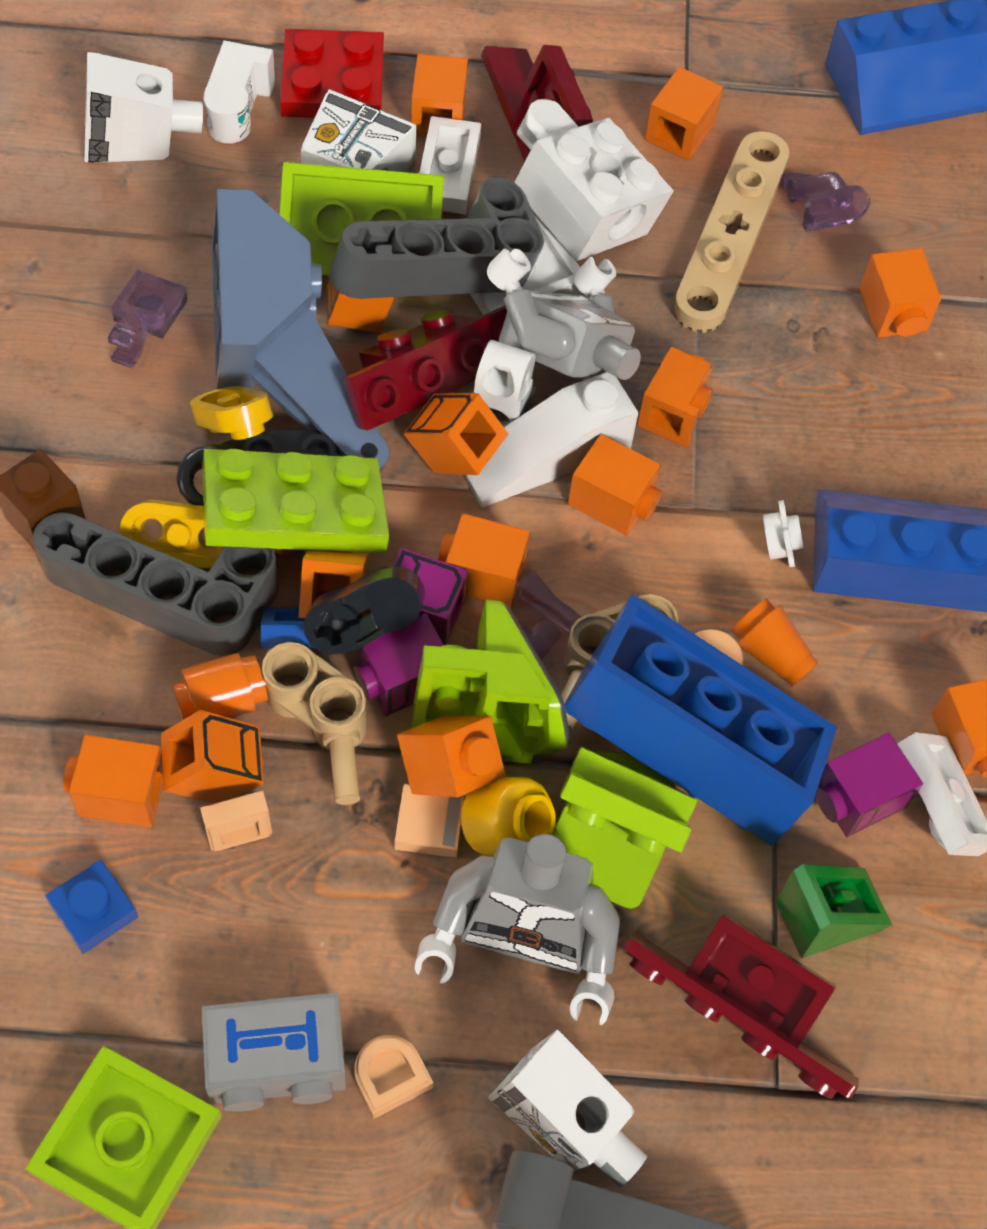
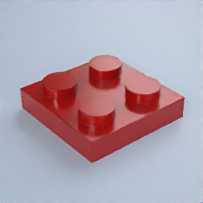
[280,29,384,118]

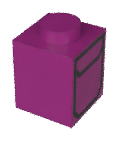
[381,548,468,645]
[354,613,444,716]
[816,732,924,838]

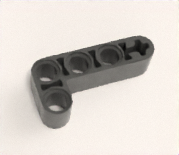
[329,177,544,299]
[33,512,279,656]
[491,1151,737,1229]

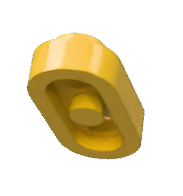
[190,386,273,440]
[120,500,224,569]

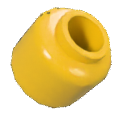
[461,776,556,857]

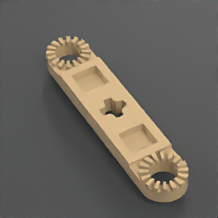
[673,131,790,333]

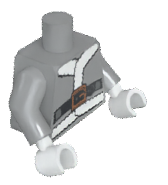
[487,248,641,380]
[415,834,620,1025]

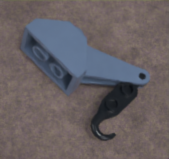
[176,189,389,506]

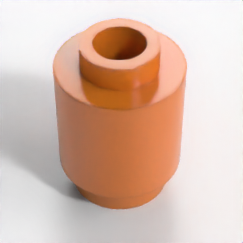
[173,653,268,720]

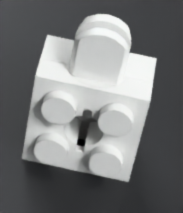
[514,99,674,262]

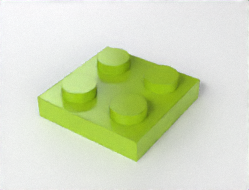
[25,1046,222,1229]

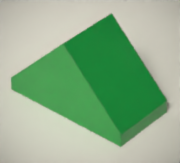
[776,864,892,959]

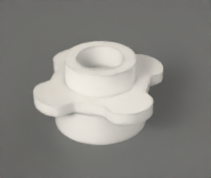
[763,500,804,568]

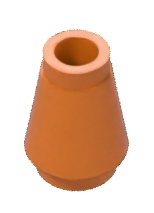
[731,598,818,687]

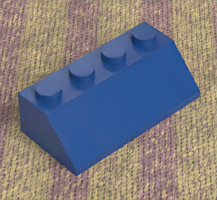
[825,0,987,135]
[813,489,987,612]
[565,594,837,846]

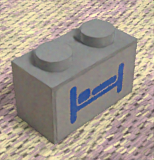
[202,992,346,1112]

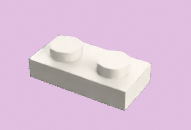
[419,116,481,214]
[897,732,987,856]

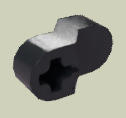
[303,567,425,655]

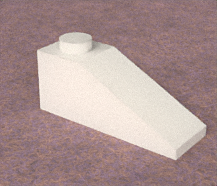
[463,372,638,508]

